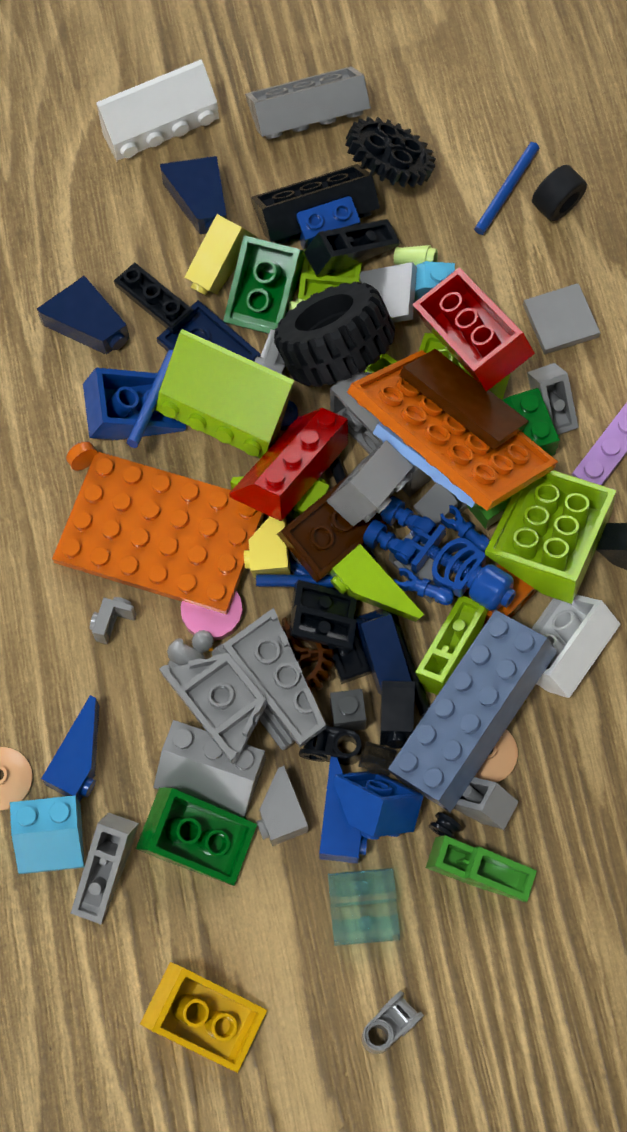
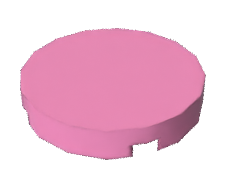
[180,591,243,641]

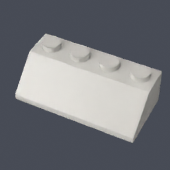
[96,60,219,161]

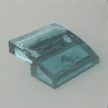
[328,868,400,946]

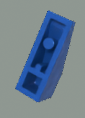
[41,695,100,802]
[319,757,368,864]

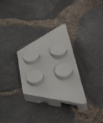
[159,653,267,764]

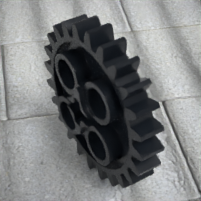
[345,117,436,188]

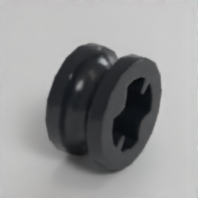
[429,812,462,839]

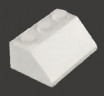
[532,595,621,698]

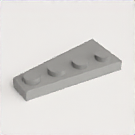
[222,608,326,747]

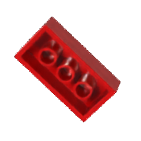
[412,267,535,392]

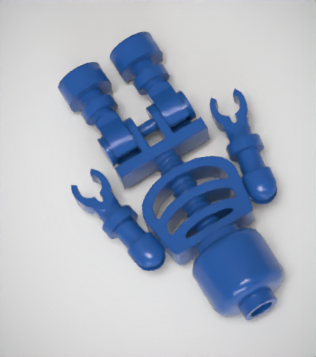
[363,496,516,611]

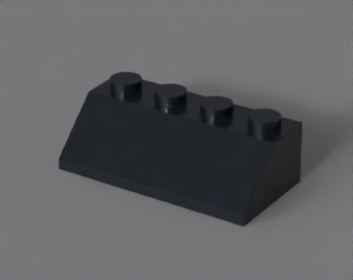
[250,164,380,244]

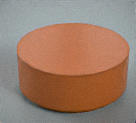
[66,442,98,471]

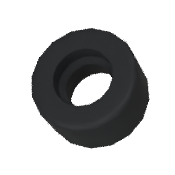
[532,165,587,221]

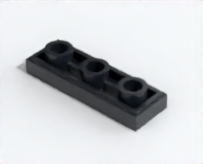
[114,262,195,334]

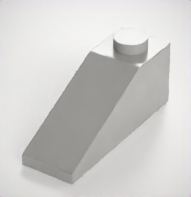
[71,813,139,924]

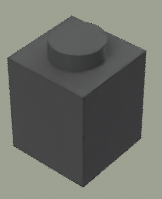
[330,689,366,731]

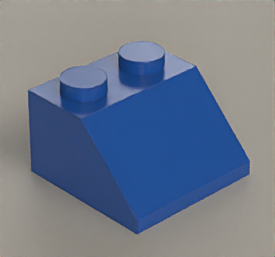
[333,771,424,840]

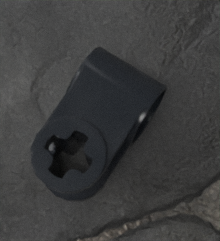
[299,725,362,765]

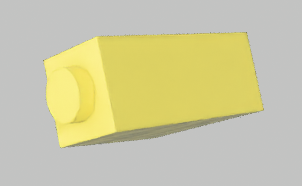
[184,214,257,295]

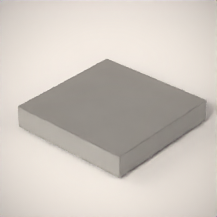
[359,262,417,323]
[523,283,600,355]

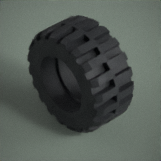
[274,282,395,387]

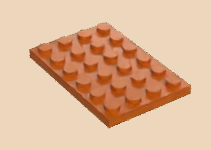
[347,350,558,511]
[52,451,264,615]

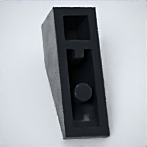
[304,219,400,277]

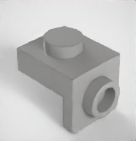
[90,597,137,645]

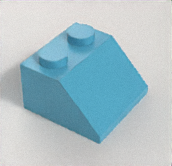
[10,795,84,875]

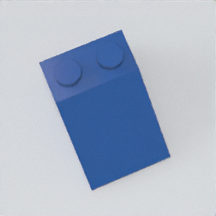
[83,368,186,440]

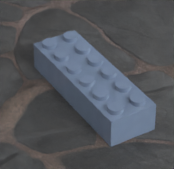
[388,610,557,813]

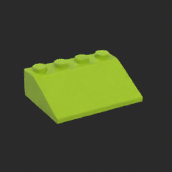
[156,329,295,458]
[485,470,617,604]

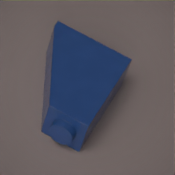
[160,156,227,234]
[37,276,130,355]
[354,609,412,695]

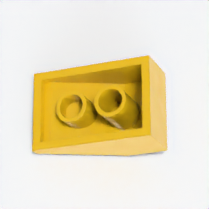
[140,962,267,1073]

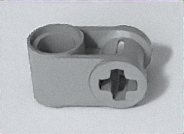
[361,990,425,1054]

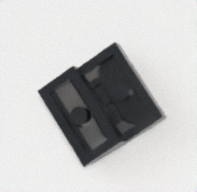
[290,580,357,651]

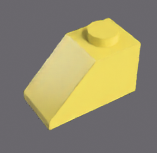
[244,516,291,578]

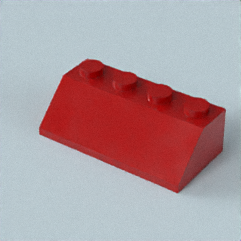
[229,408,348,521]

